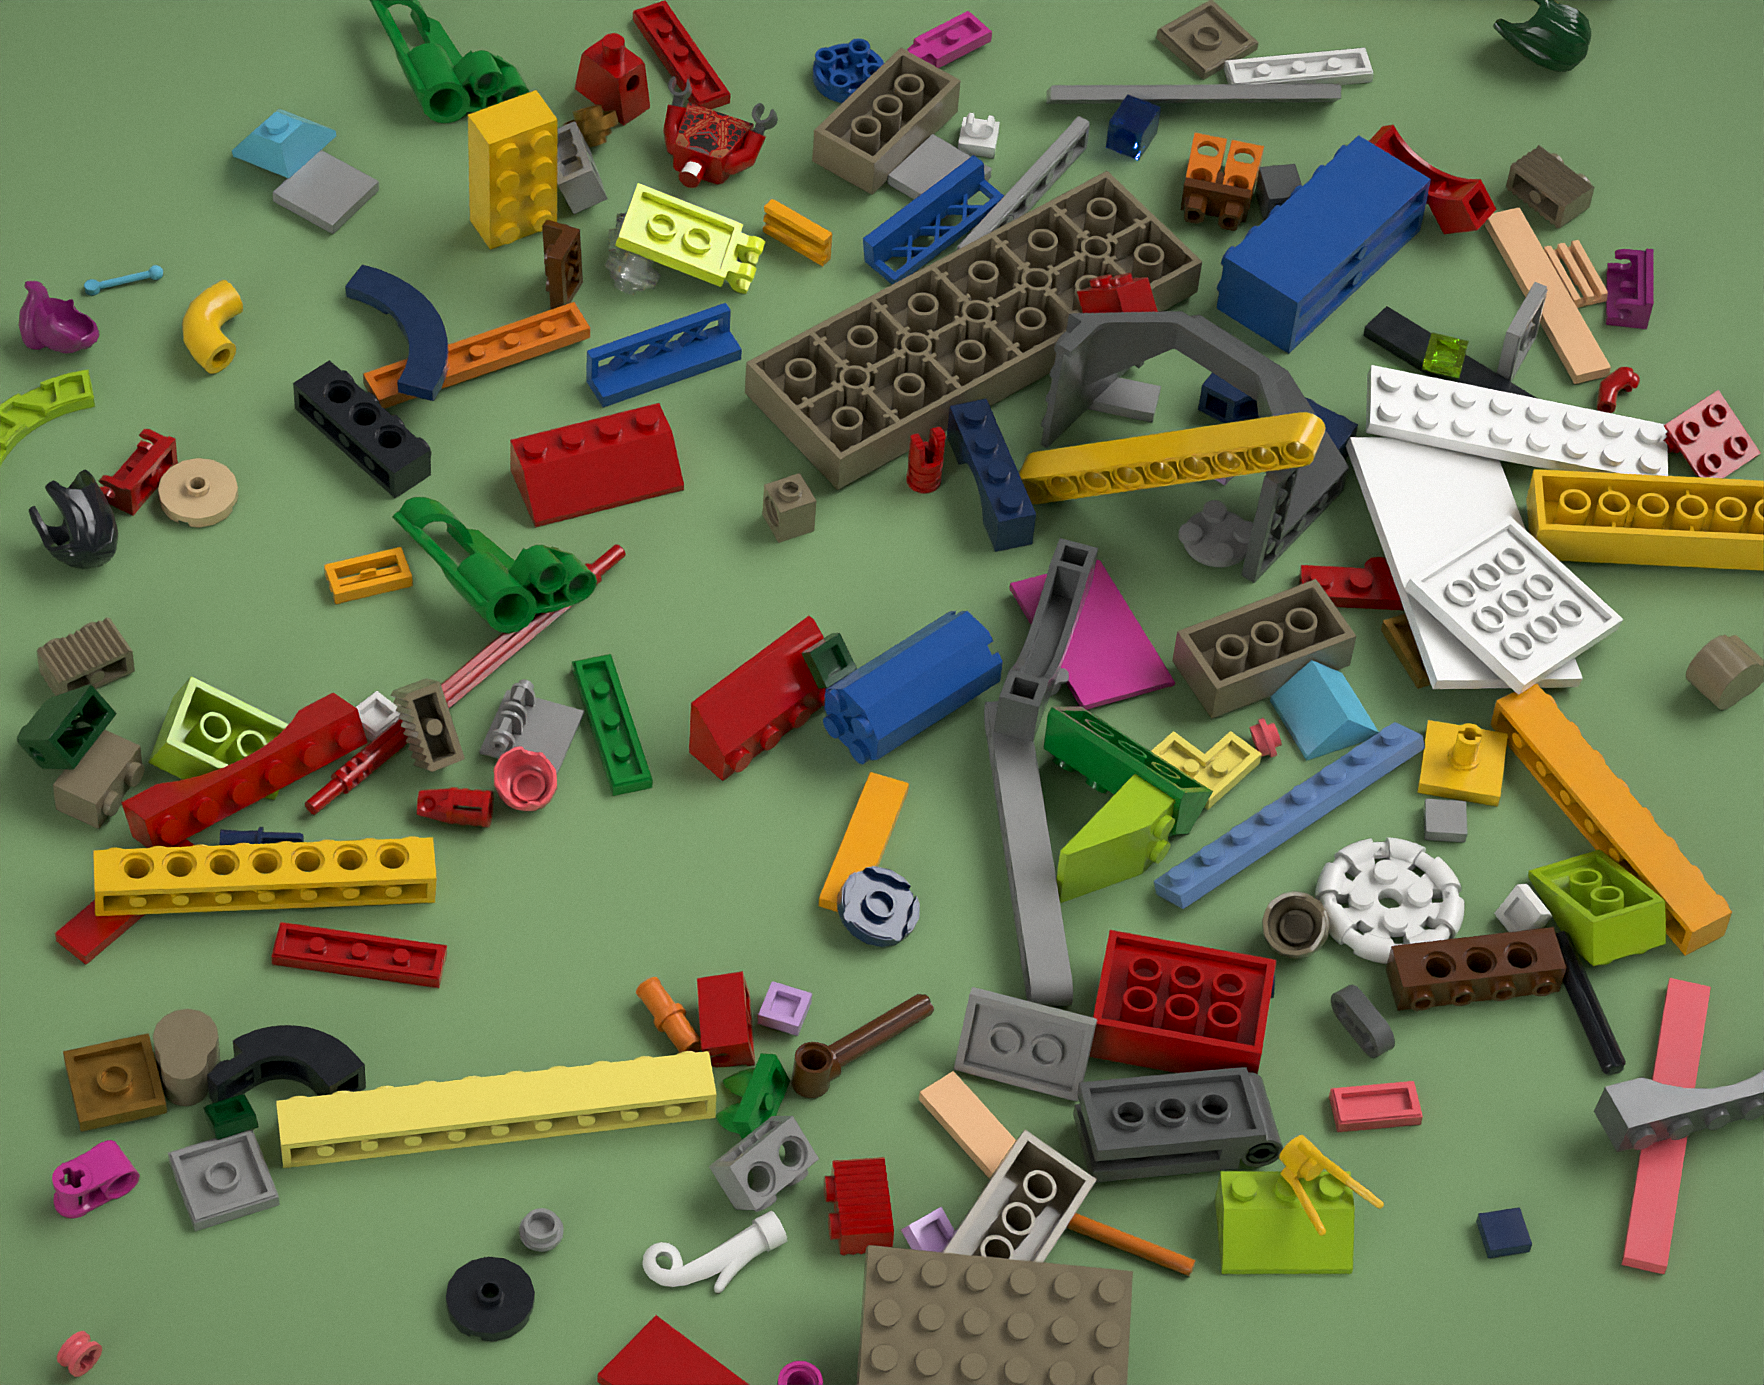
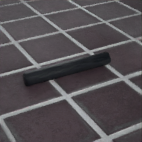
[1555,931,1626,1075]

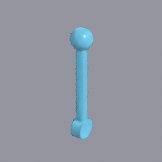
[84,265,163,296]

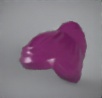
[18,281,100,354]

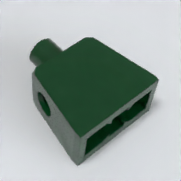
[17,684,117,770]

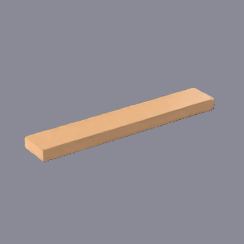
[1484,207,1611,384]

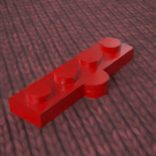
[1299,557,1405,611]

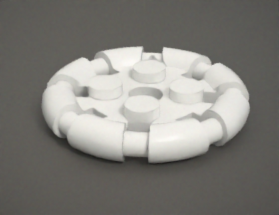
[1315,837,1465,964]

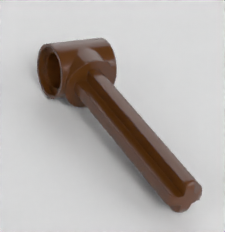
[791,994,934,1098]

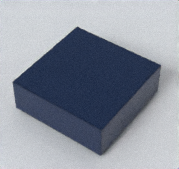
[1476,1207,1532,1258]

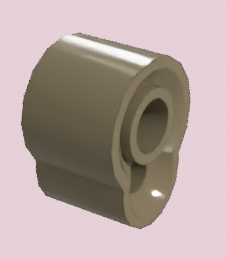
[1686,635,1764,710]
[153,1009,221,1106]

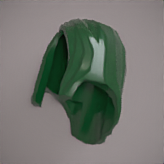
[1493,0,1592,72]

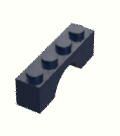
[1198,373,1358,460]
[947,398,1036,552]

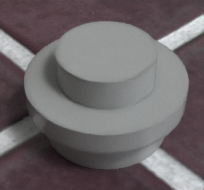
[519,1208,563,1252]

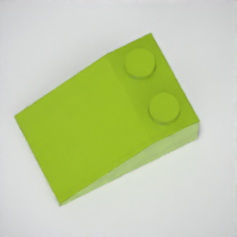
[148,676,289,800]
[1056,774,1175,904]
[1528,849,1666,966]

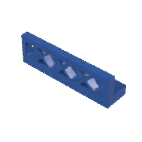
[863,155,1004,284]
[586,303,742,408]

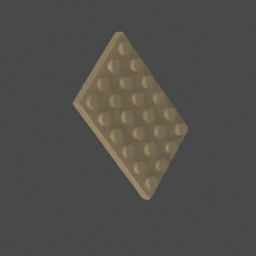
[856,1245,1133,1385]

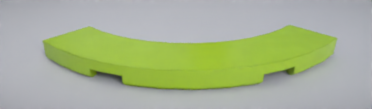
[0,369,95,467]

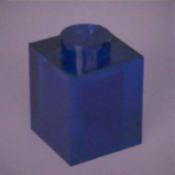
[1106,94,1161,161]

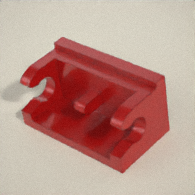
[98,429,178,516]
[697,971,755,1068]

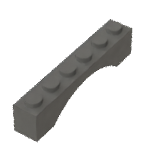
[994,538,1098,742]
[1594,1070,1764,1152]

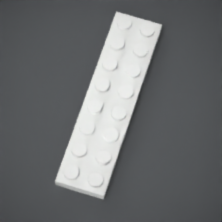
[1366,365,1668,476]

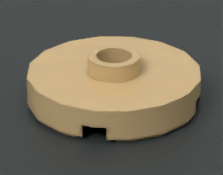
[158,458,239,528]

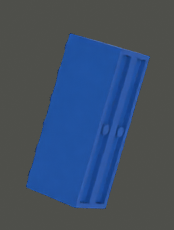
[1216,135,1431,354]

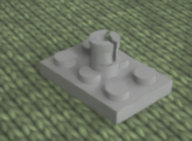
[953,987,1097,1102]

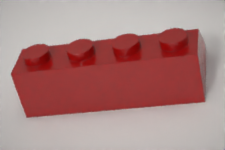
[510,403,684,528]
[689,616,826,781]

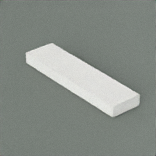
[1224,48,1374,85]

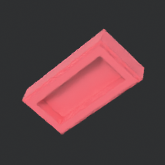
[1329,1081,1423,1132]

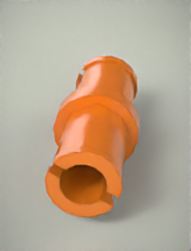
[636,977,701,1053]

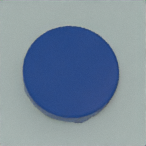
[813,38,884,103]

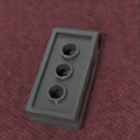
[1073,1067,1283,1182]

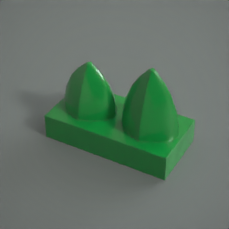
[716,1053,790,1140]

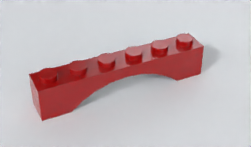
[121,692,368,848]

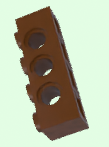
[1386,927,1566,1011]

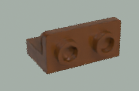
[542,220,583,309]

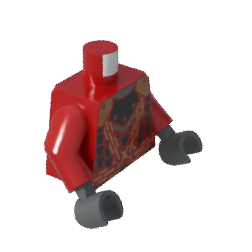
[663,76,778,188]

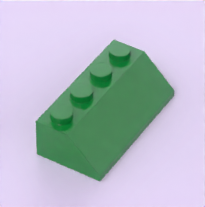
[1043,707,1213,837]

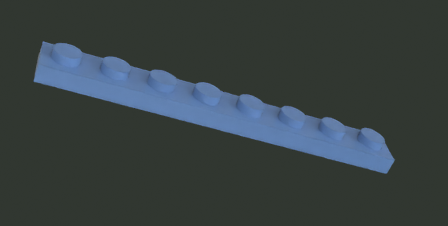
[1153,722,1425,909]

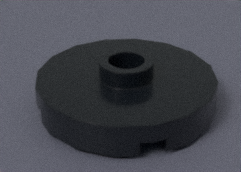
[446,1256,535,1342]

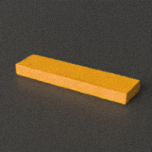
[818,772,909,912]

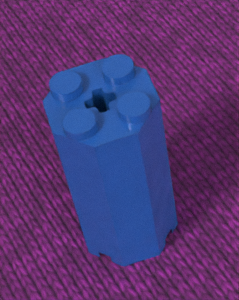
[823,611,1003,765]

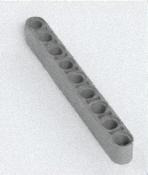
[984,701,1073,1007]

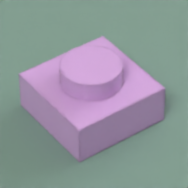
[758,981,812,1036]
[901,1207,955,1252]

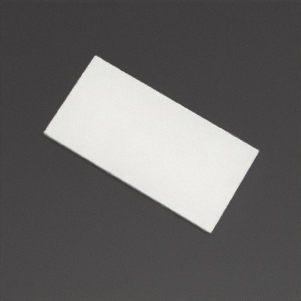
[1346,437,1583,689]

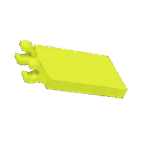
[615,183,765,294]

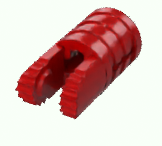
[906,427,946,494]

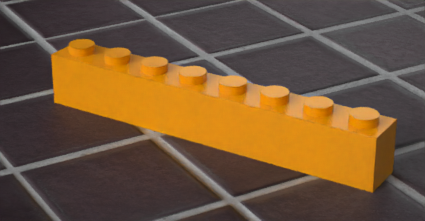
[1490,683,1732,956]

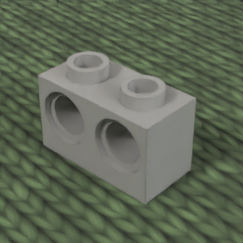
[557,121,608,214]
[709,1116,819,1212]

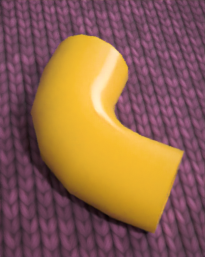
[182,280,243,374]

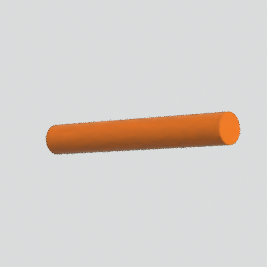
[1067,1213,1196,1277]

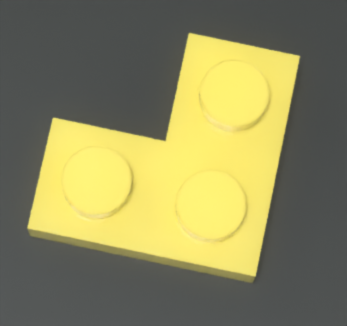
[1151,731,1262,810]

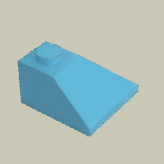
[232,109,337,178]

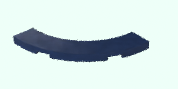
[345,264,449,401]

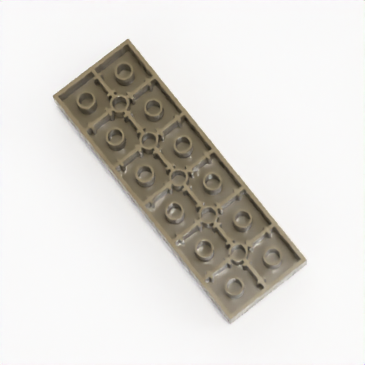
[745,171,1202,490]

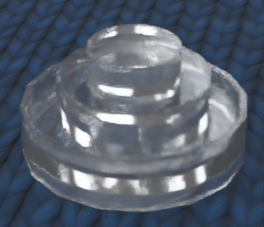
[605,250,661,295]

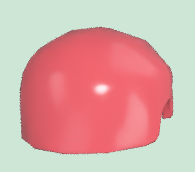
[494,746,557,811]

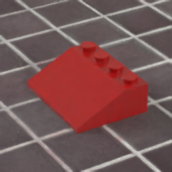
[1089,930,1276,1074]

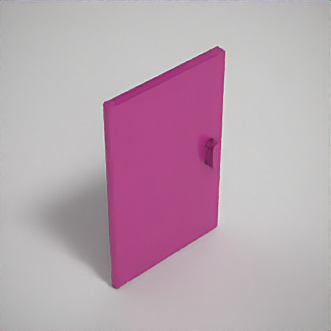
[1009,560,1175,710]

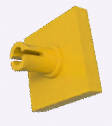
[1417,720,1508,807]

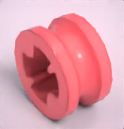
[57,1331,102,1377]

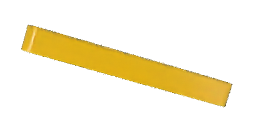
[1019,412,1326,504]

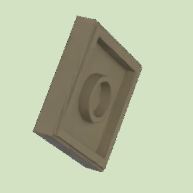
[1156,0,1259,80]

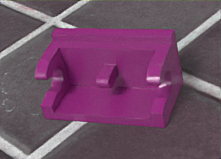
[1606,248,1654,329]

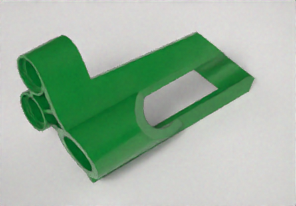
[370,0,529,123]
[392,497,597,633]

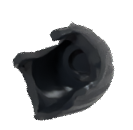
[29,470,119,569]

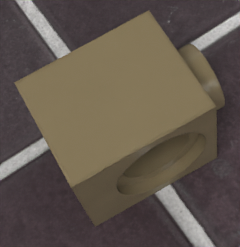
[762,473,816,543]

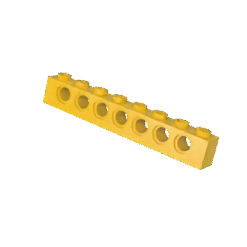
[93,836,437,916]

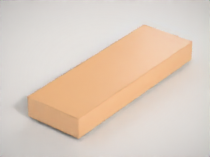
[919,1071,1016,1179]

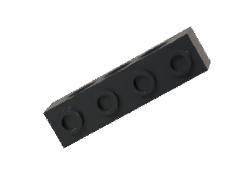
[293,360,432,499]

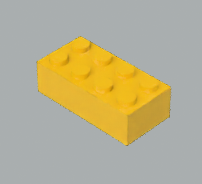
[468,90,558,250]

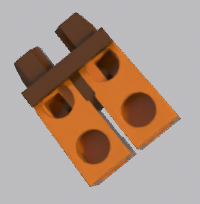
[1180,133,1264,231]

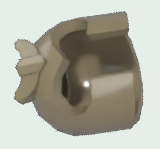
[1262,891,1330,959]

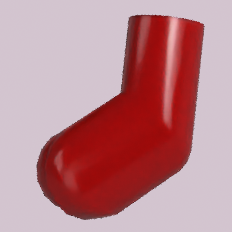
[1597,367,1640,413]

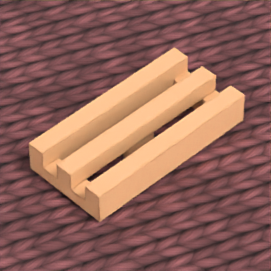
[1544,240,1608,308]

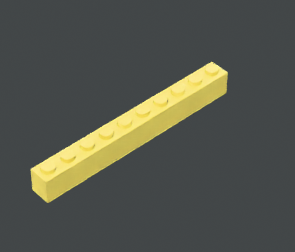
[276,1051,717,1168]

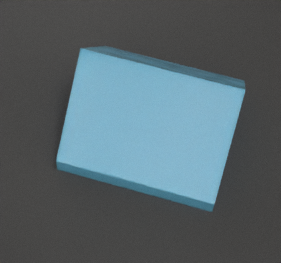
[1270,660,1379,761]

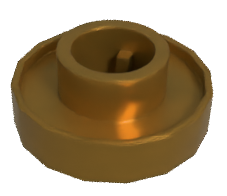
[563,105,618,147]

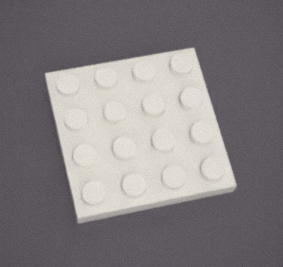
[1405,516,1623,695]

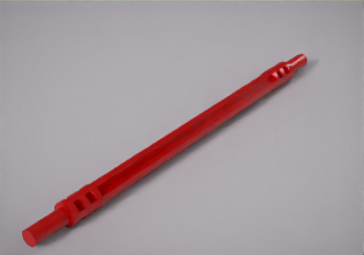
[304,544,626,815]

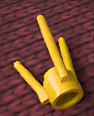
[1279,1135,1384,1236]

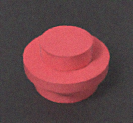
[1249,718,1282,758]

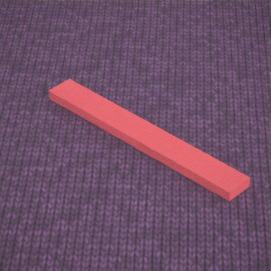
[1621,978,1711,1274]

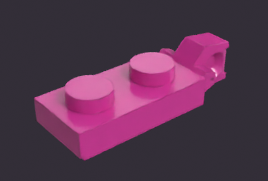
[907,11,992,68]

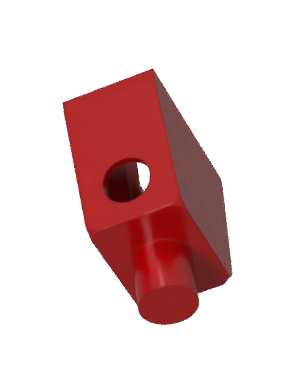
[575,33,650,126]

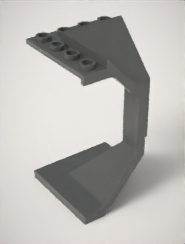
[1041,311,1349,583]

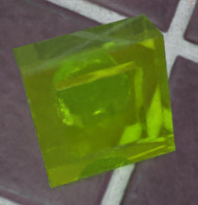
[1422,332,1469,378]

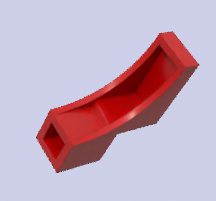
[1369,124,1497,234]

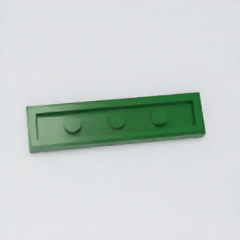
[572,654,653,796]

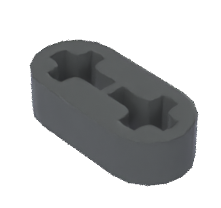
[1331,984,1395,1058]

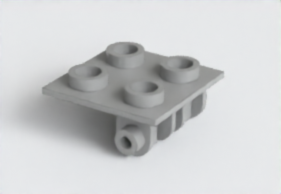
[480,679,584,774]

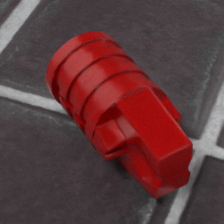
[417,787,494,828]

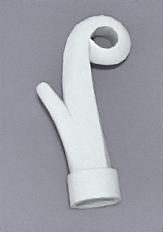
[642,1211,787,1293]

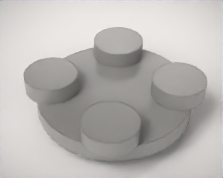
[1178,500,1253,567]

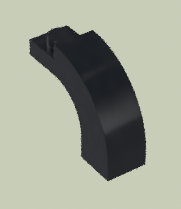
[207,1025,366,1103]

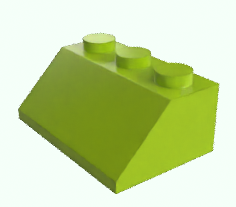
[1215,1171,1355,1274]

